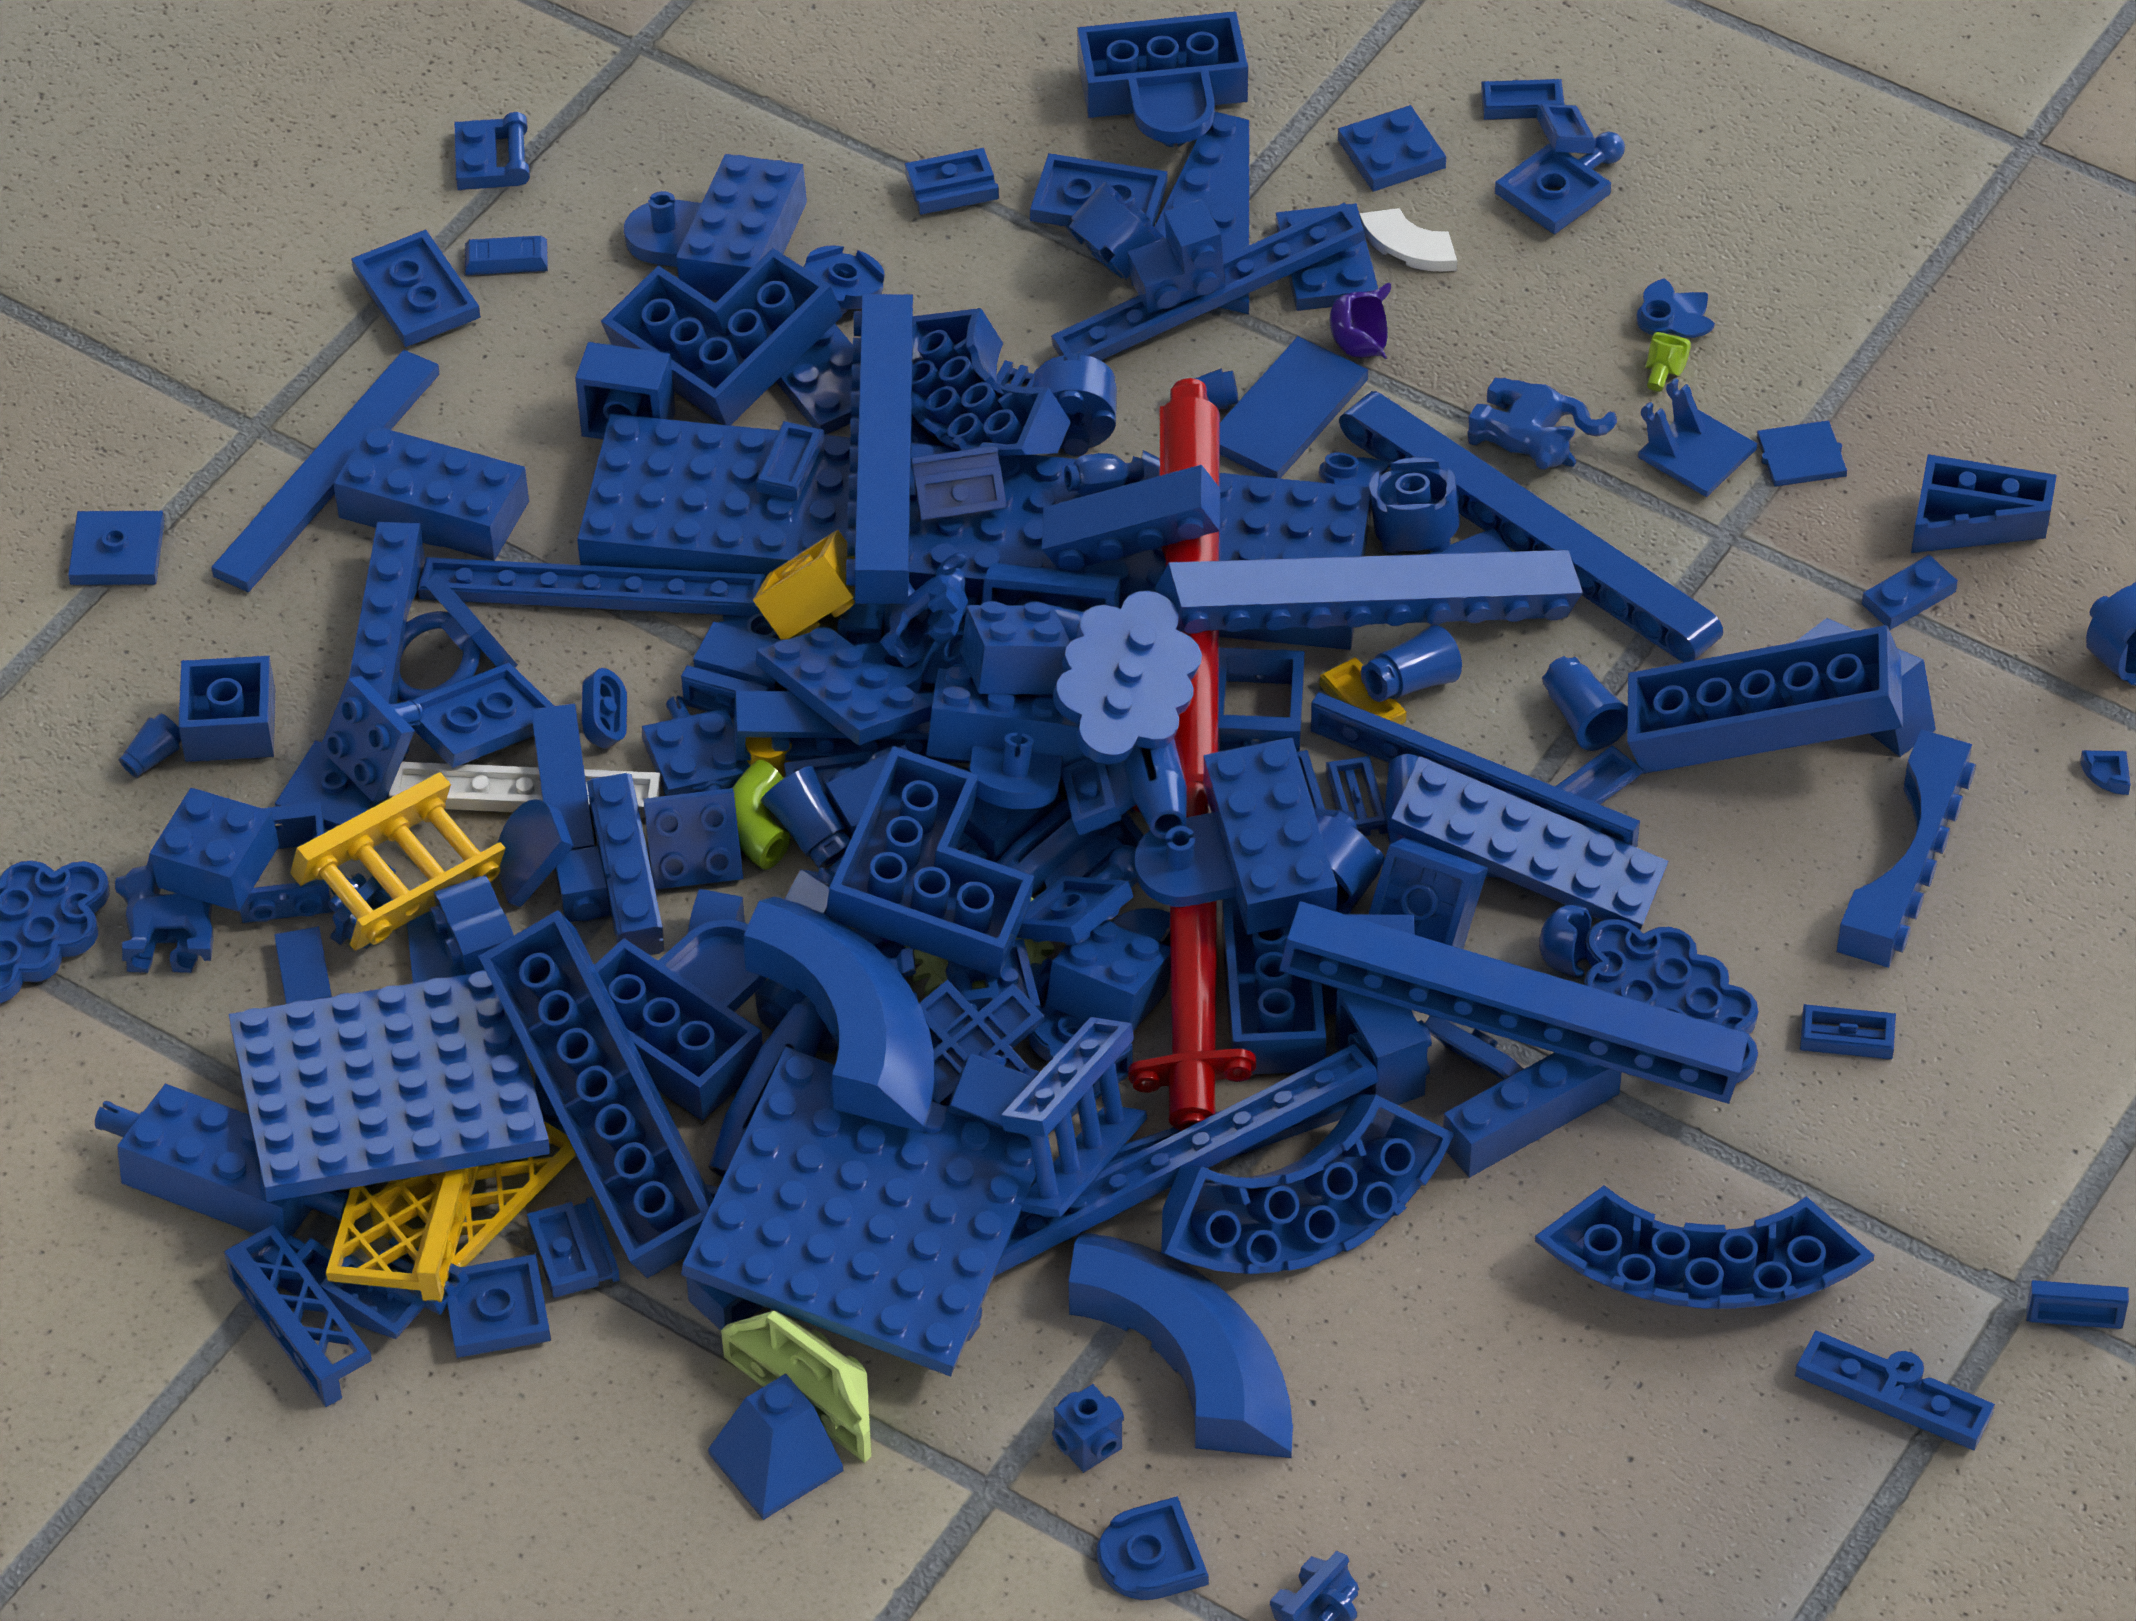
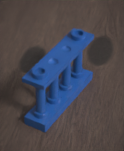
[1001,1017,1147,1218]

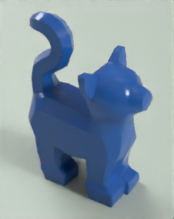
[1468,378,1617,470]
[880,553,968,668]
[115,856,214,973]

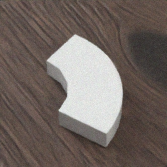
[1359,208,1457,272]

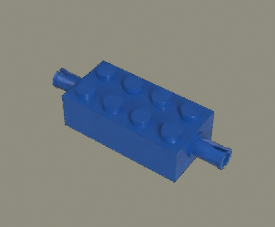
[95,1083,350,1240]

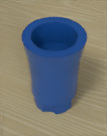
[1361,625,1462,702]
[1542,656,1628,751]
[761,766,850,870]

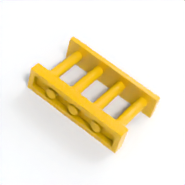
[290,772,506,951]

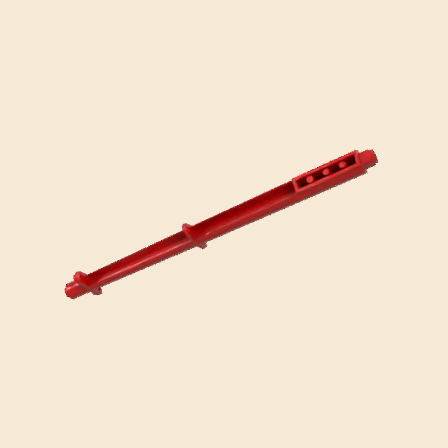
[1128,378,1256,1131]

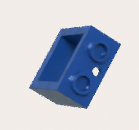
[1218,647,1305,752]
[240,801,333,923]

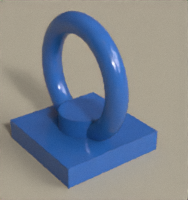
[398,573,518,702]

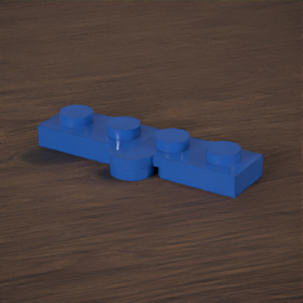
[1795,1330,1995,1451]

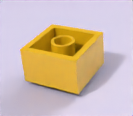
[753,529,855,640]

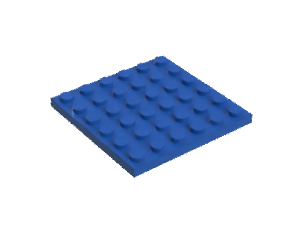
[229,970,550,1202]
[681,1047,1036,1377]

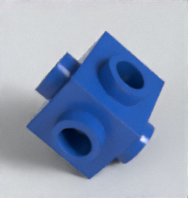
[1052,1384,1124,1473]

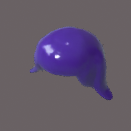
[1329,282,1391,360]

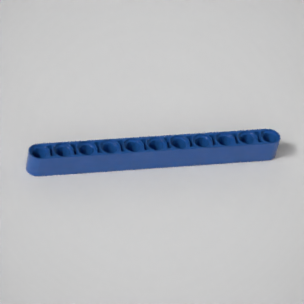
[1339,391,1723,662]

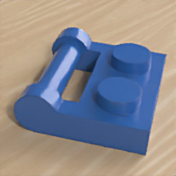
[454,112,530,190]

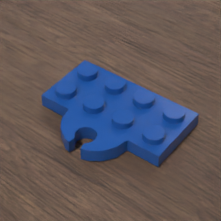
[756,626,932,745]

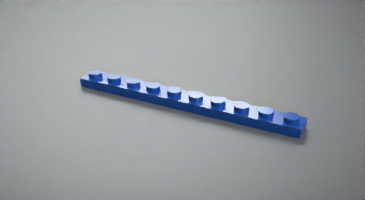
[994,1044,1379,1276]

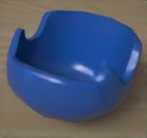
[1539,905,1592,977]

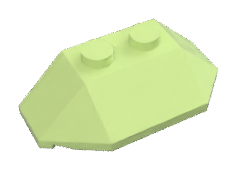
[721,1311,871,1463]

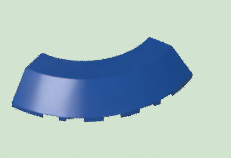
[912,308,1071,456]
[744,897,934,1132]
[1161,1095,1455,1274]
[1535,1185,1875,1309]
[1068,1232,1293,1458]

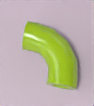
[732,760,790,870]

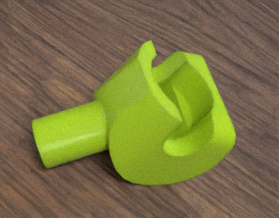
[1645,332,1691,392]

